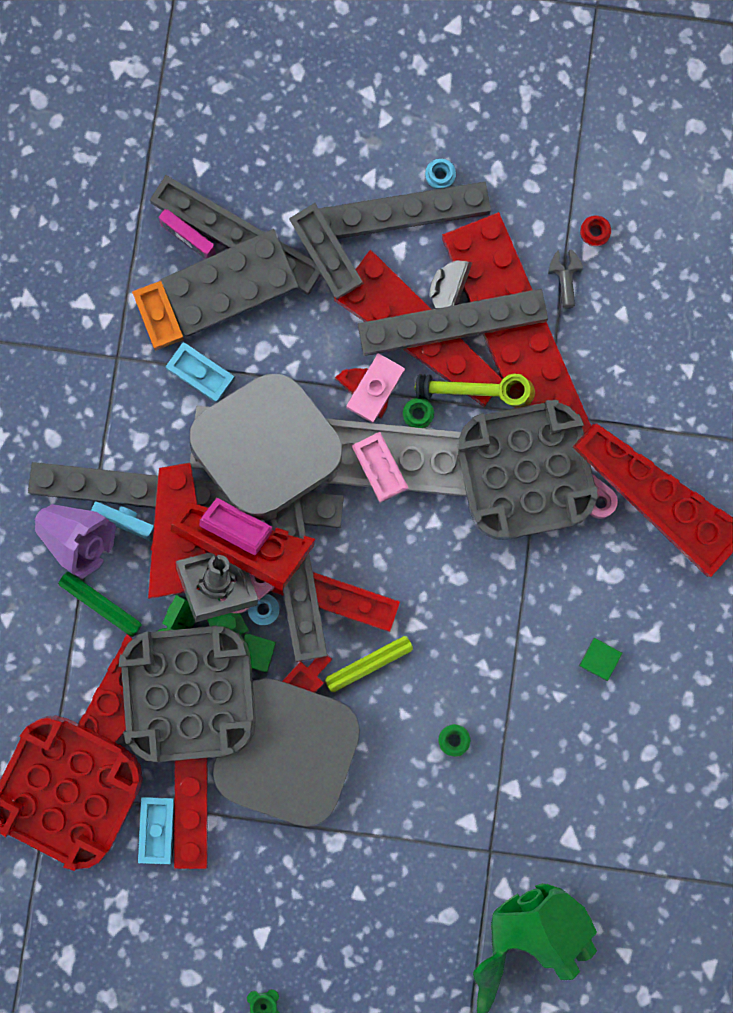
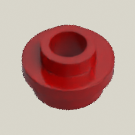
[580,215,611,247]

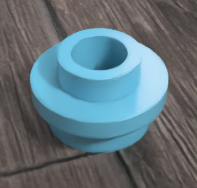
[425,159,456,189]
[248,594,280,626]

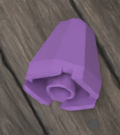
[35,504,116,579]

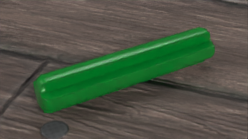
[58,572,142,637]

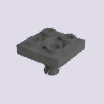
[176,552,259,622]

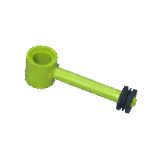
[414,374,535,408]

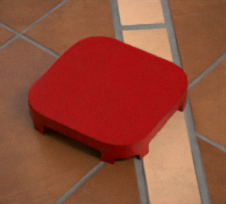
[0,715,143,871]

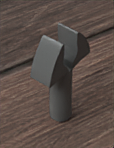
[548,249,583,309]

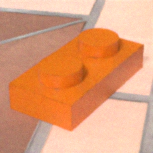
[132,281,184,351]

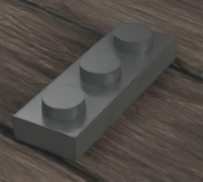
[289,203,364,300]

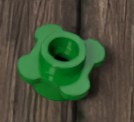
[247,989,280,1013]

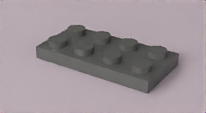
[161,229,299,337]

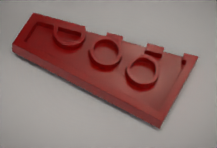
[148,463,206,599]
[171,502,315,591]
[78,634,133,743]

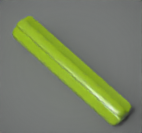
[325,636,413,692]

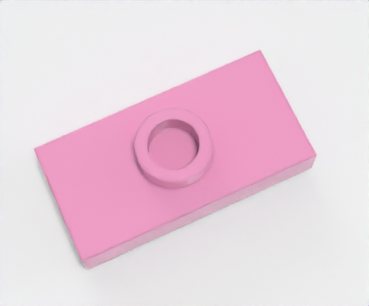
[346,353,405,423]
[352,432,408,503]

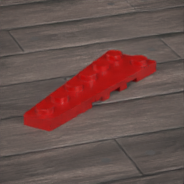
[334,250,503,407]
[573,423,733,577]

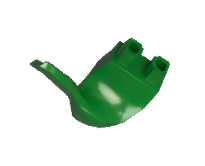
[473,883,597,1013]

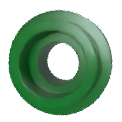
[403,398,434,428]
[438,724,471,757]

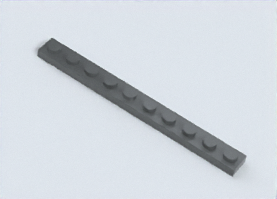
[28,462,344,528]

